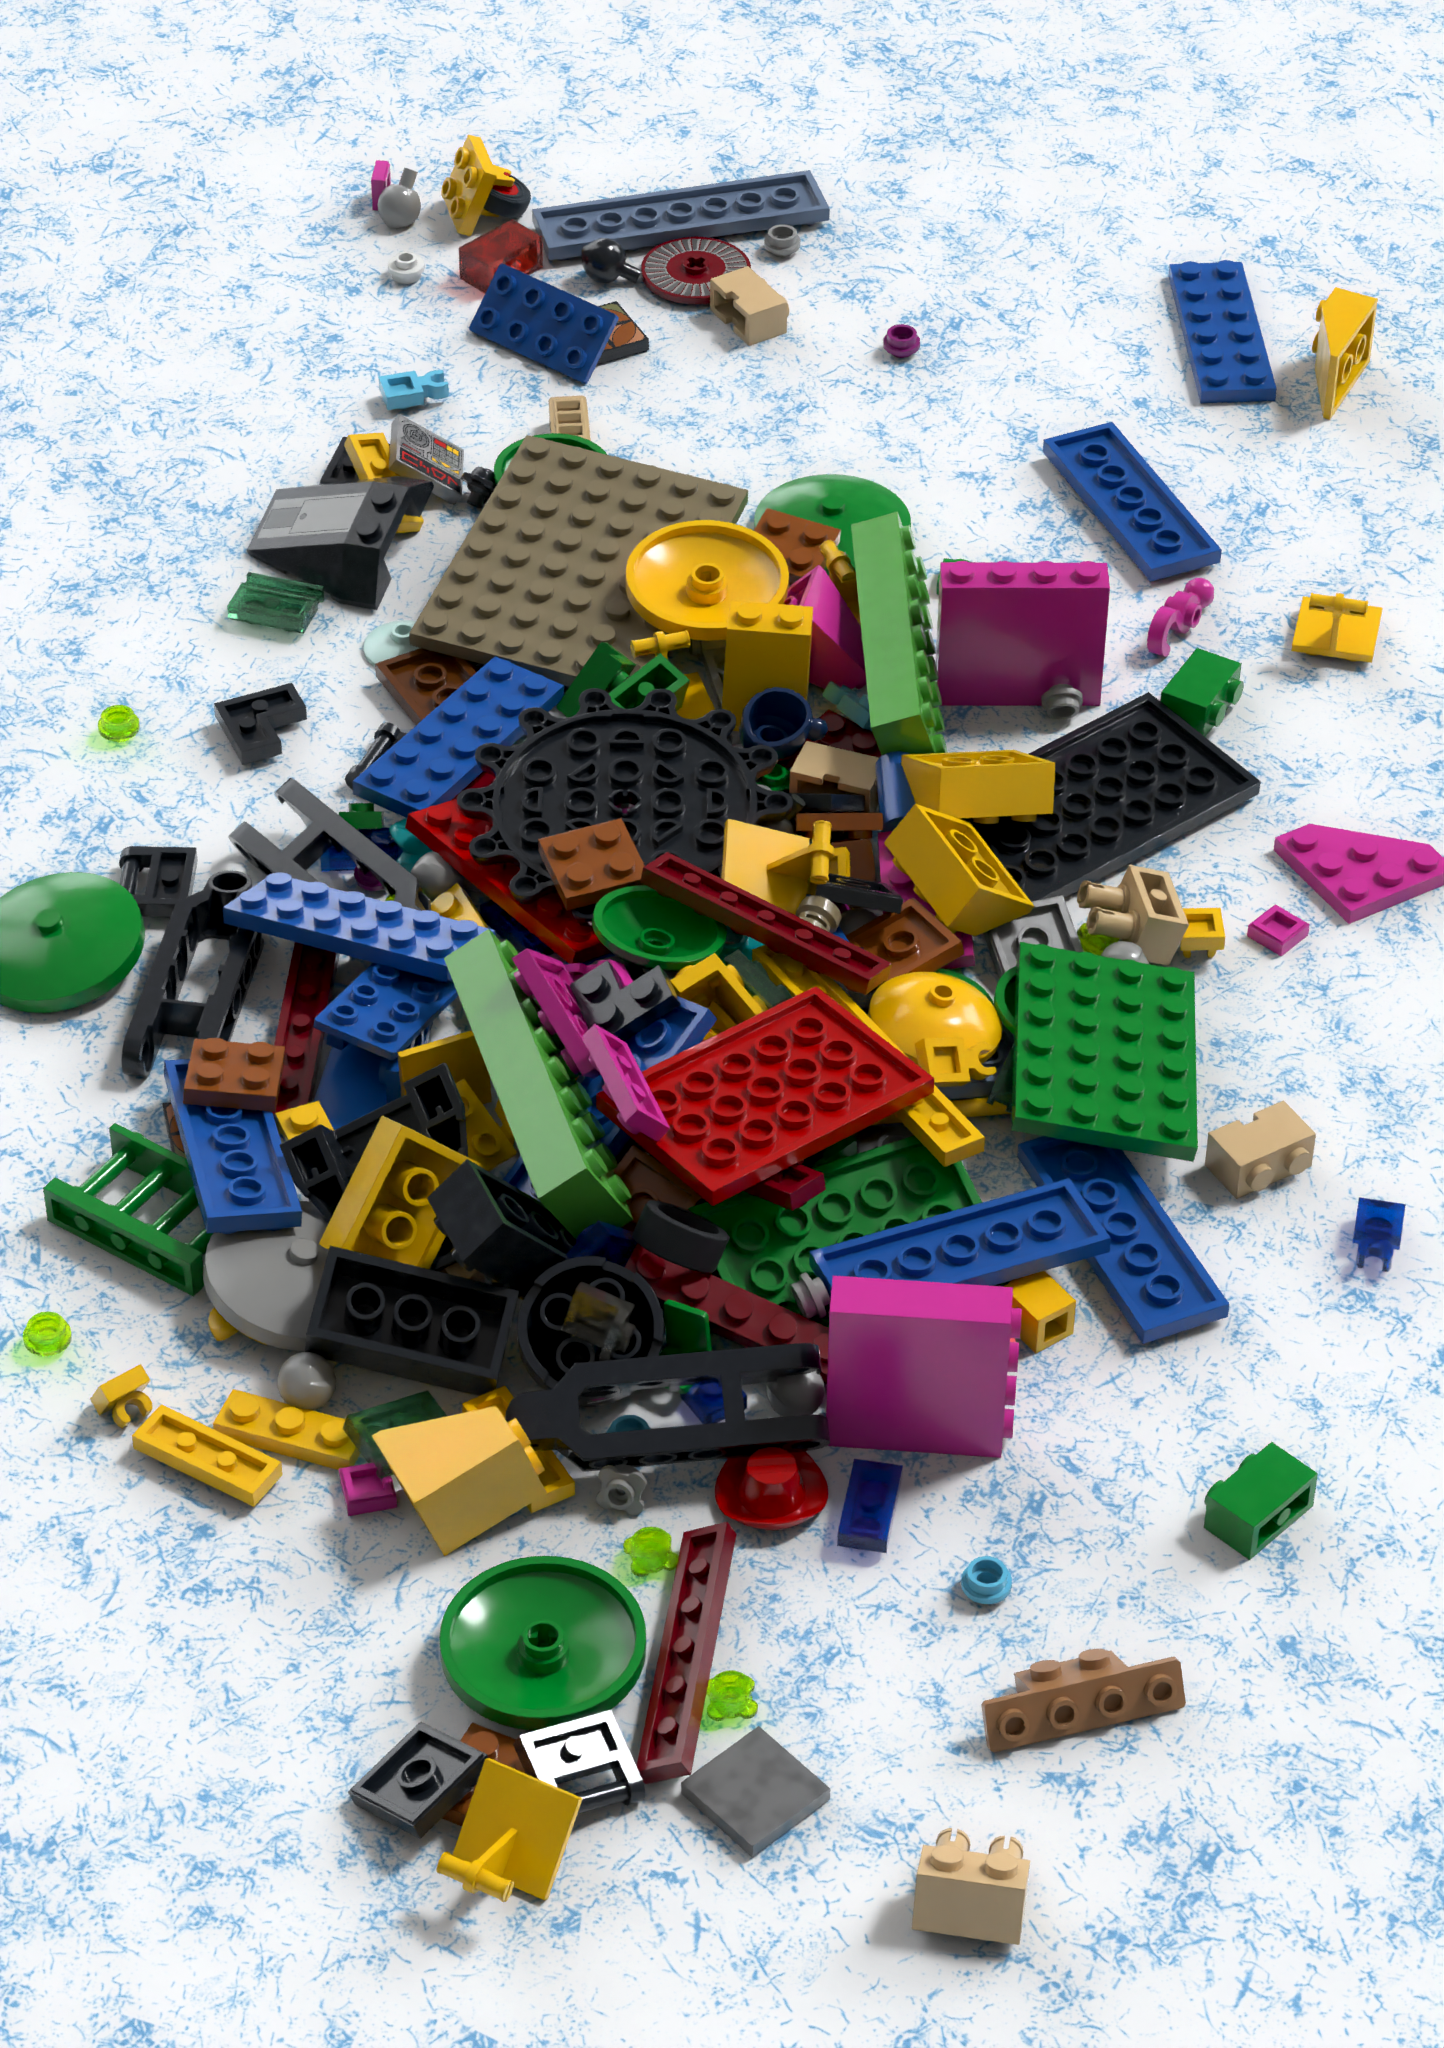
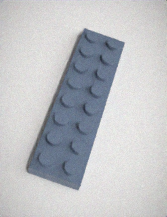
[532,170,830,260]

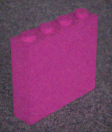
[935,561,1110,706]
[826,1276,1022,1458]

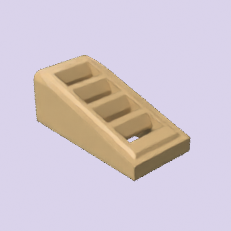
[548,395,591,441]

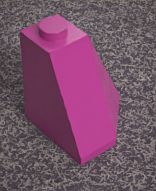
[784,565,867,689]

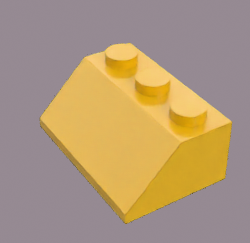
[901,750,1055,824]
[884,804,1035,936]
[319,1116,481,1269]

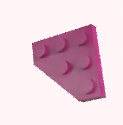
[1273,824,1444,924]
[512,948,601,1079]

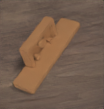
[981,1649,1186,1752]

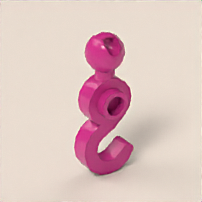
[1147,577,1214,657]

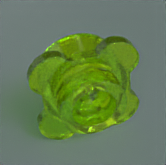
[623,1527,679,1577]
[706,1670,758,1721]

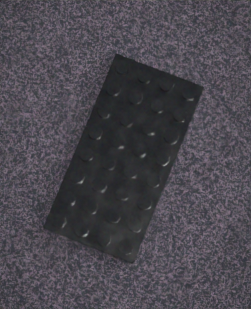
[961,692,1261,901]

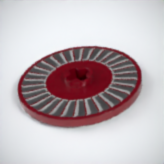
[641,237,751,304]

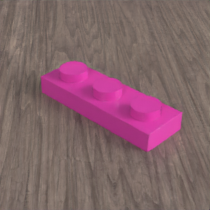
[582,1024,670,1142]

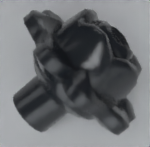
[461,466,497,508]

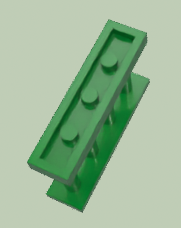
[43,1123,213,1297]

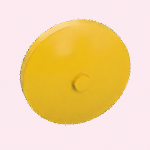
[625,520,789,641]

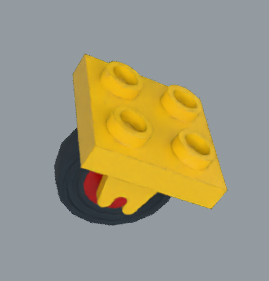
[441,135,531,236]

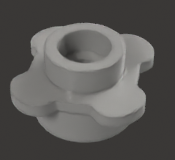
[596,1464,647,1516]

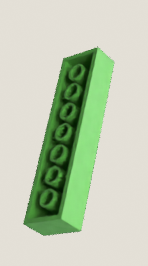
[851,512,948,756]
[444,929,633,1250]

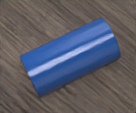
[875,751,916,832]

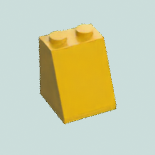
[722,600,813,731]
[372,1406,547,1556]

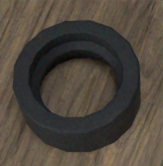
[632,1200,730,1273]

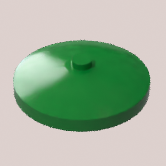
[754,474,911,576]
[0,872,145,1013]
[439,1556,646,1731]

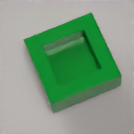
[339,803,384,829]

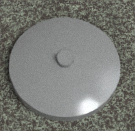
[203,1201,329,1351]

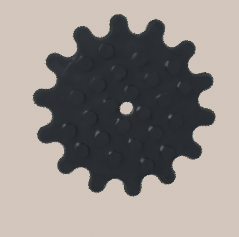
[457,688,793,926]

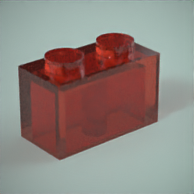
[459,219,543,293]

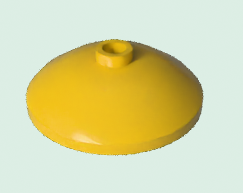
[868,972,1002,1066]

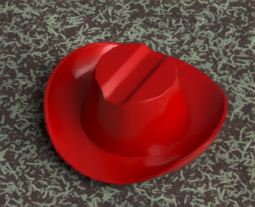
[715,1447,829,1530]

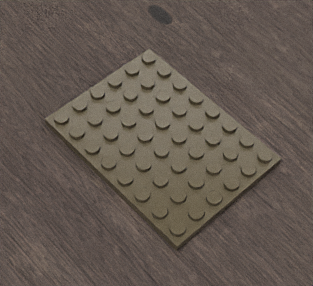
[409,435,748,687]

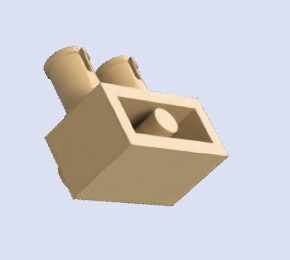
[1077,865,1189,966]
[911,1828,1030,1945]

